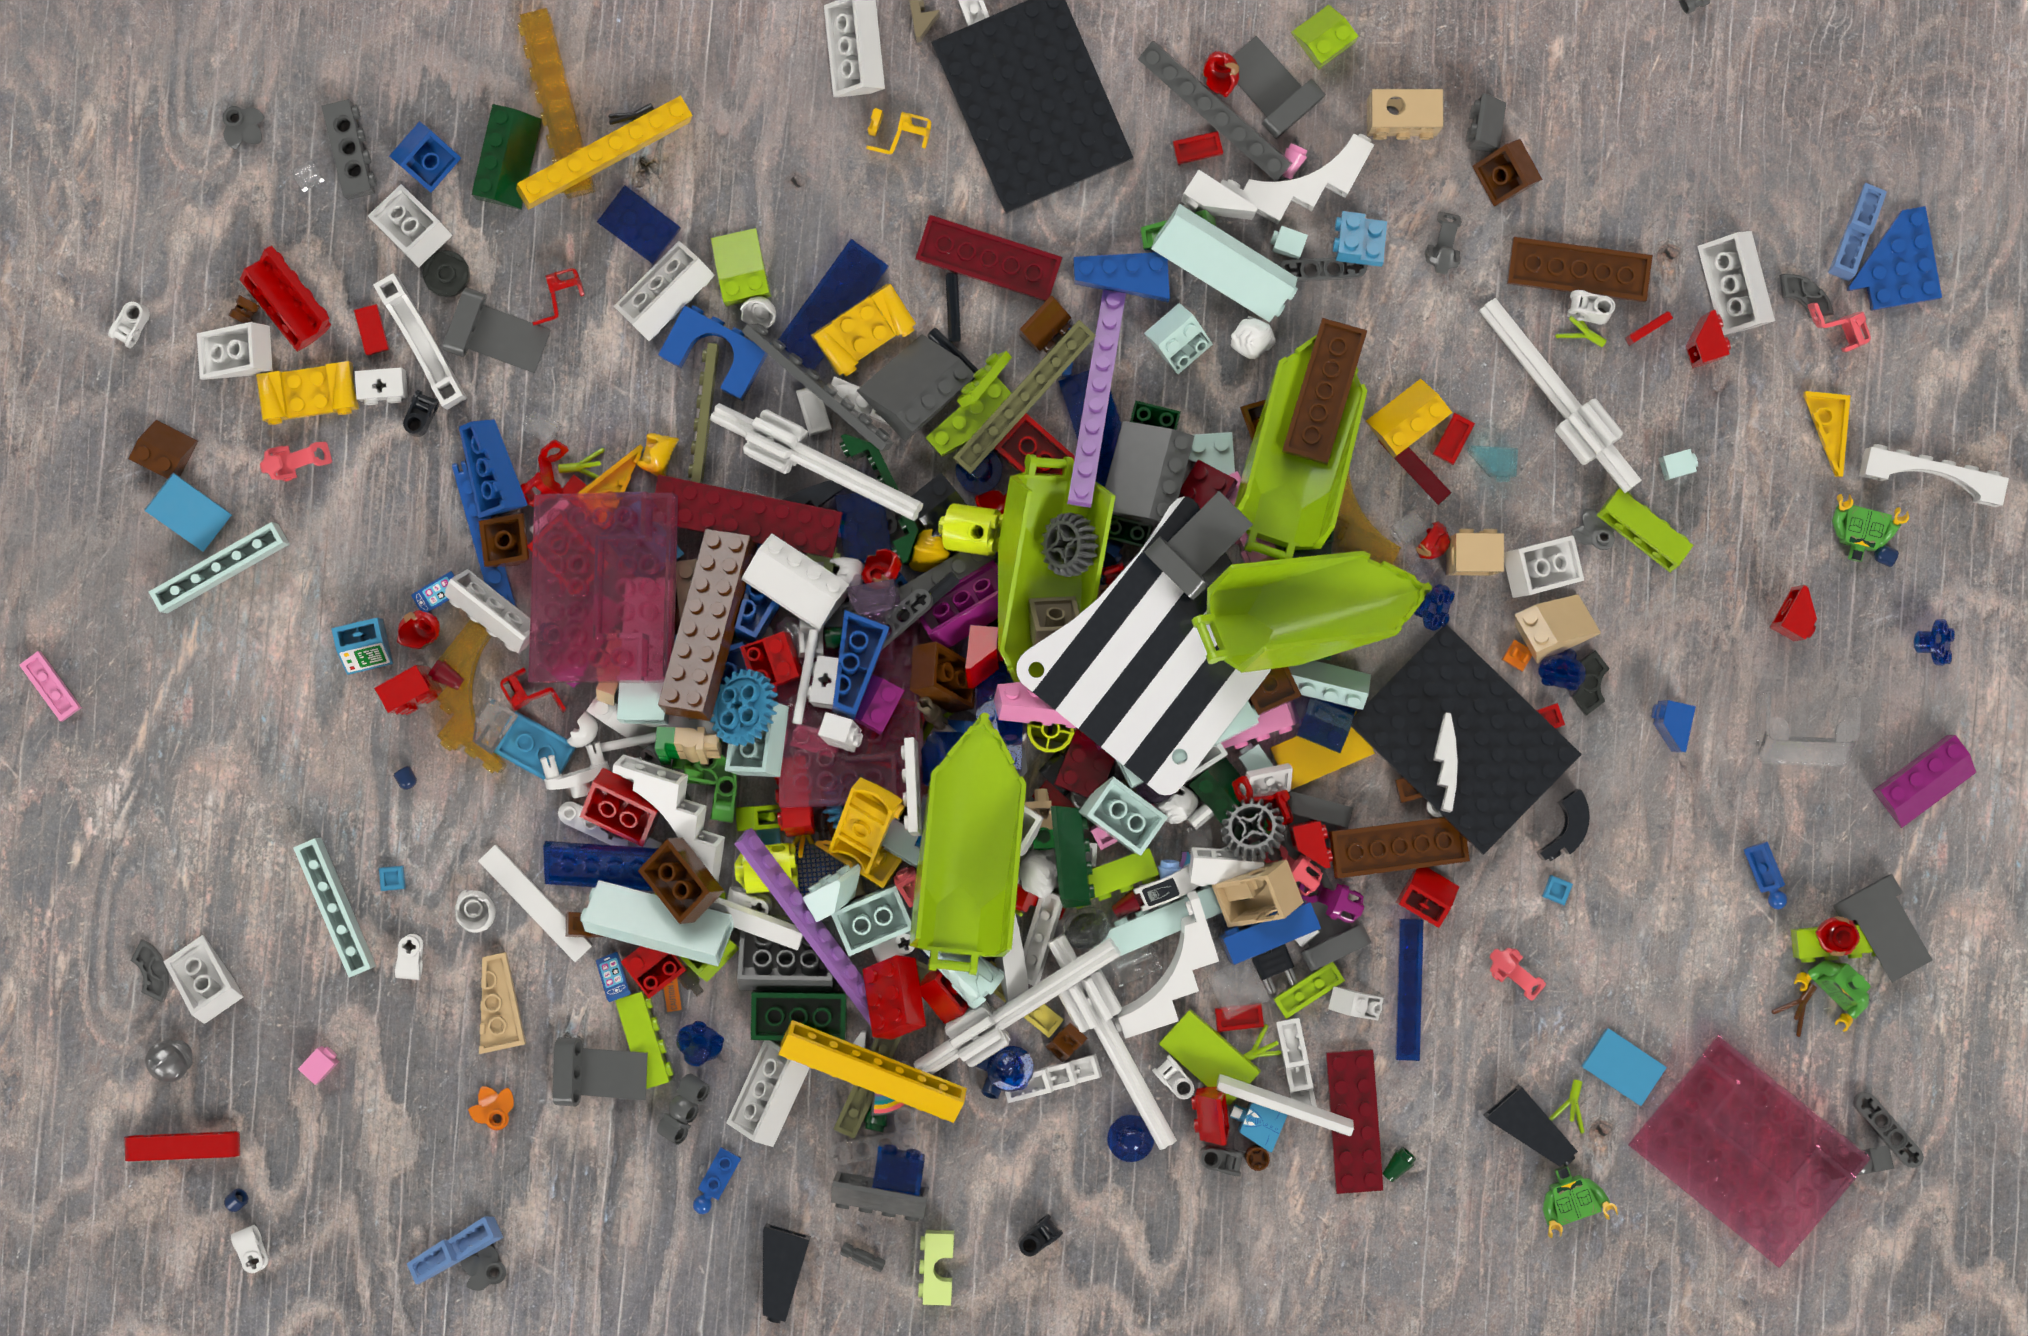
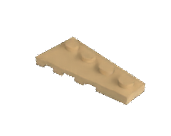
[479,952,526,1054]

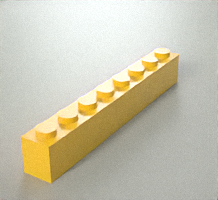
[516,95,693,210]
[778,1020,967,1123]

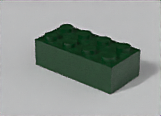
[751,991,847,1041]

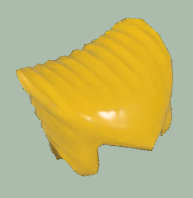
[637,433,679,477]
[909,529,951,572]

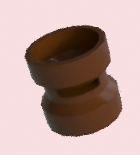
[228,295,260,323]
[1245,1144,1270,1171]

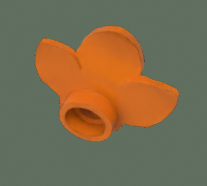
[468,1086,514,1130]

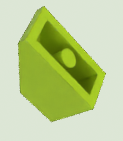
[735,804,781,831]

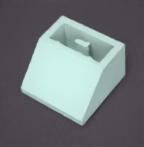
[1144,303,1213,374]
[802,864,861,922]

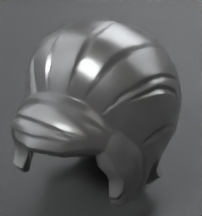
[145,1039,193,1083]

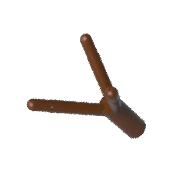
[1772,983,1817,1037]

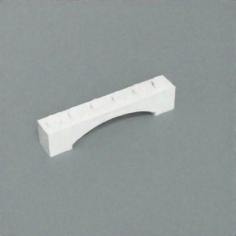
[373,273,467,410]
[1859,444,2009,507]

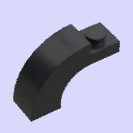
[1536,789,1590,861]

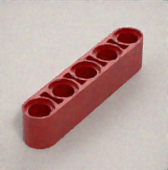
[124,1131,241,1161]

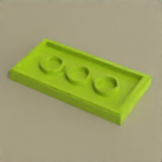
[1159,1009,1261,1106]

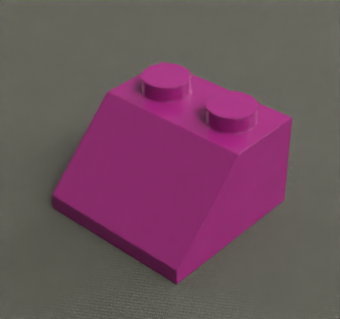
[854,675,904,734]

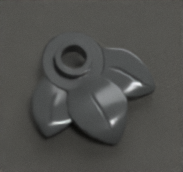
[223,106,265,150]
[1571,508,1615,550]
[461,1245,506,1291]

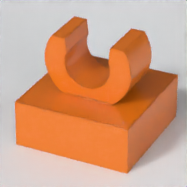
[1501,639,1532,672]

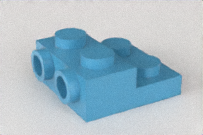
[1333,211,1387,267]

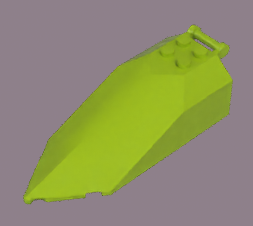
[1234,335,1367,560]
[998,454,1115,683]
[1191,551,1432,673]
[909,713,1026,975]

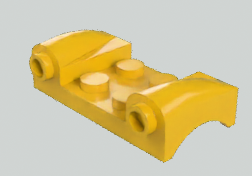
[811,283,916,376]
[256,361,359,425]
[828,777,905,874]

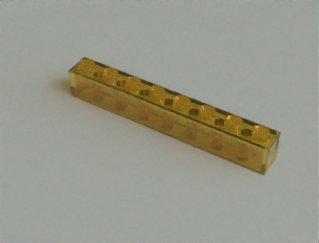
[517,8,595,199]

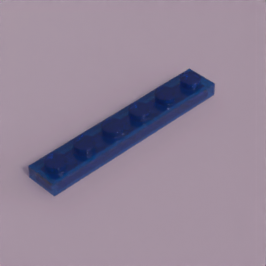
[1395,918,1424,1061]

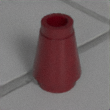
[428,659,465,690]
[1112,889,1145,918]

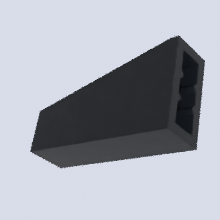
[1483,1084,1578,1167]
[763,1223,811,1323]

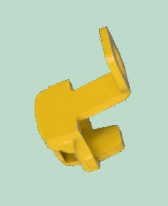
[866,111,932,154]

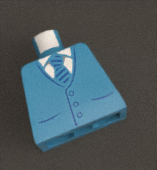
[1229,1102,1287,1153]

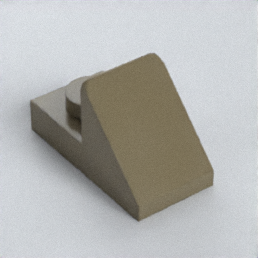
[909,0,940,43]

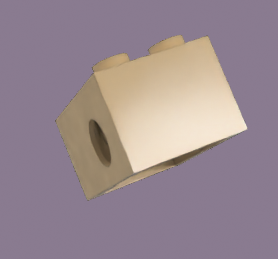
[1367,89,1443,140]
[1446,529,1504,576]
[1212,860,1304,928]

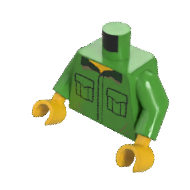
[1832,494,1909,562]
[1794,960,1871,1032]
[1542,1166,1618,1238]

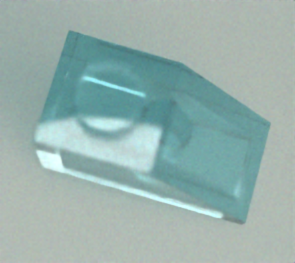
[1467,446,1518,482]

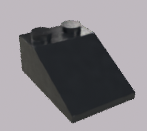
[911,472,967,558]

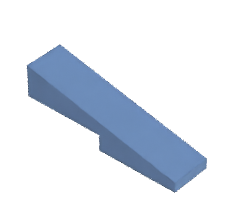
[1828,183,1887,281]
[407,1216,504,1284]

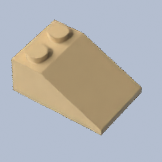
[1515,594,1601,664]

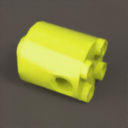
[938,503,1003,557]
[1027,721,1074,753]
[734,843,799,894]

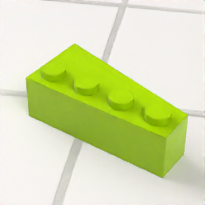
[925,377,1027,457]

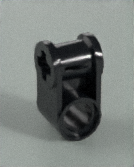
[403,390,440,437]
[1018,1214,1063,1257]

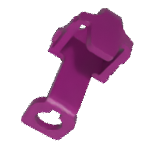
[1298,882,1365,923]

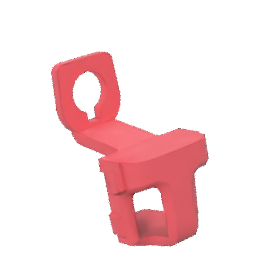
[1807,303,1871,352]
[260,442,332,482]
[1264,844,1323,896]
[1489,948,1546,1001]

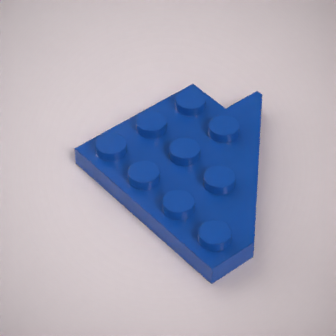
[1847,206,1942,311]

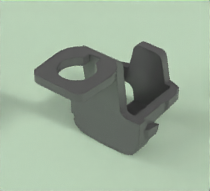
[1425,212,1462,275]

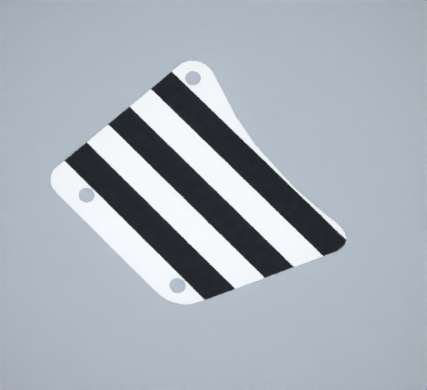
[1016,497,1271,795]

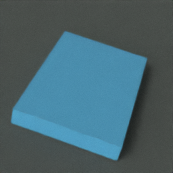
[144,473,232,552]
[493,711,576,780]
[1581,1028,1667,1106]

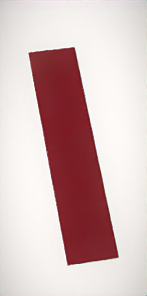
[1378,440,1452,505]

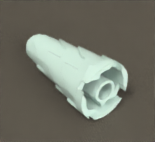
[922,949,1004,1009]

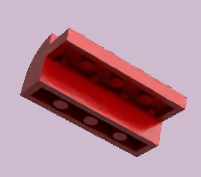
[239,245,331,352]

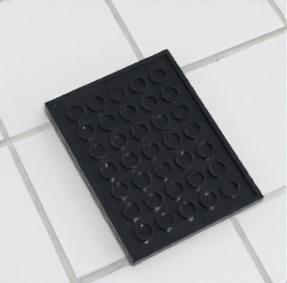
[931,0,1134,214]
[1347,624,1582,855]

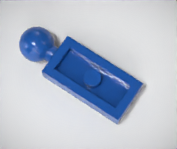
[1744,841,1787,909]
[693,1147,741,1214]

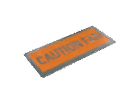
[662,976,684,1014]

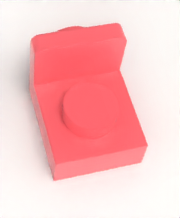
[893,866,916,908]

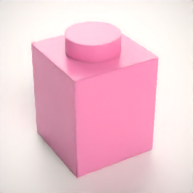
[298,1046,339,1085]

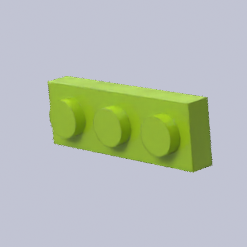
[957,351,1012,407]
[1273,962,1345,1019]

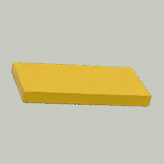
[1270,711,1375,790]

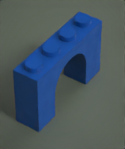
[658,305,768,401]

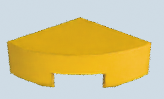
[867,108,884,137]

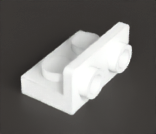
[1240,763,1293,798]

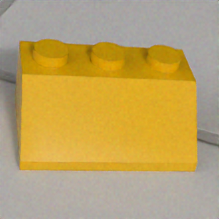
[1365,379,1453,458]

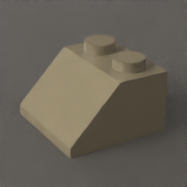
[1028,596,1080,646]

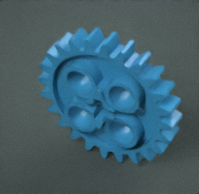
[709,669,778,746]

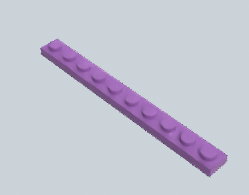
[1067,290,1126,508]
[734,828,871,1026]

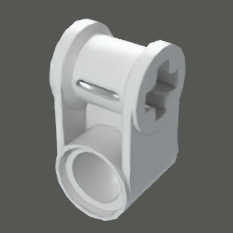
[1567,290,1615,325]
[108,302,150,348]
[727,886,772,915]
[871,931,915,963]
[395,934,423,980]
[1152,1055,1194,1099]
[231,1225,269,1273]

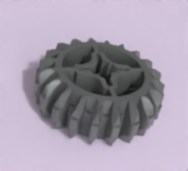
[1040,512,1099,577]
[1221,798,1286,862]

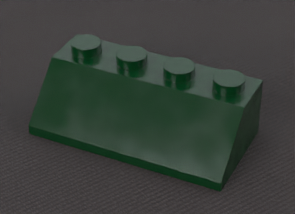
[471,104,542,210]
[1188,757,1271,845]
[1051,806,1095,908]

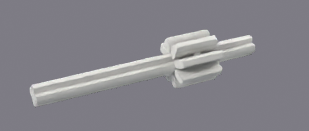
[1479,298,1642,493]
[710,403,923,521]
[1047,934,1177,1150]
[914,938,1121,1074]

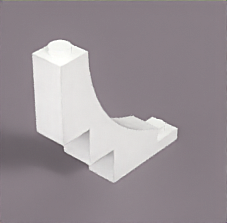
[1221,134,1374,224]
[612,754,725,882]
[1114,890,1219,1039]

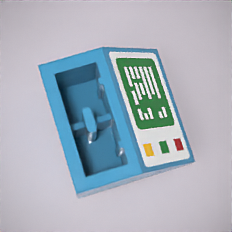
[331,618,393,675]

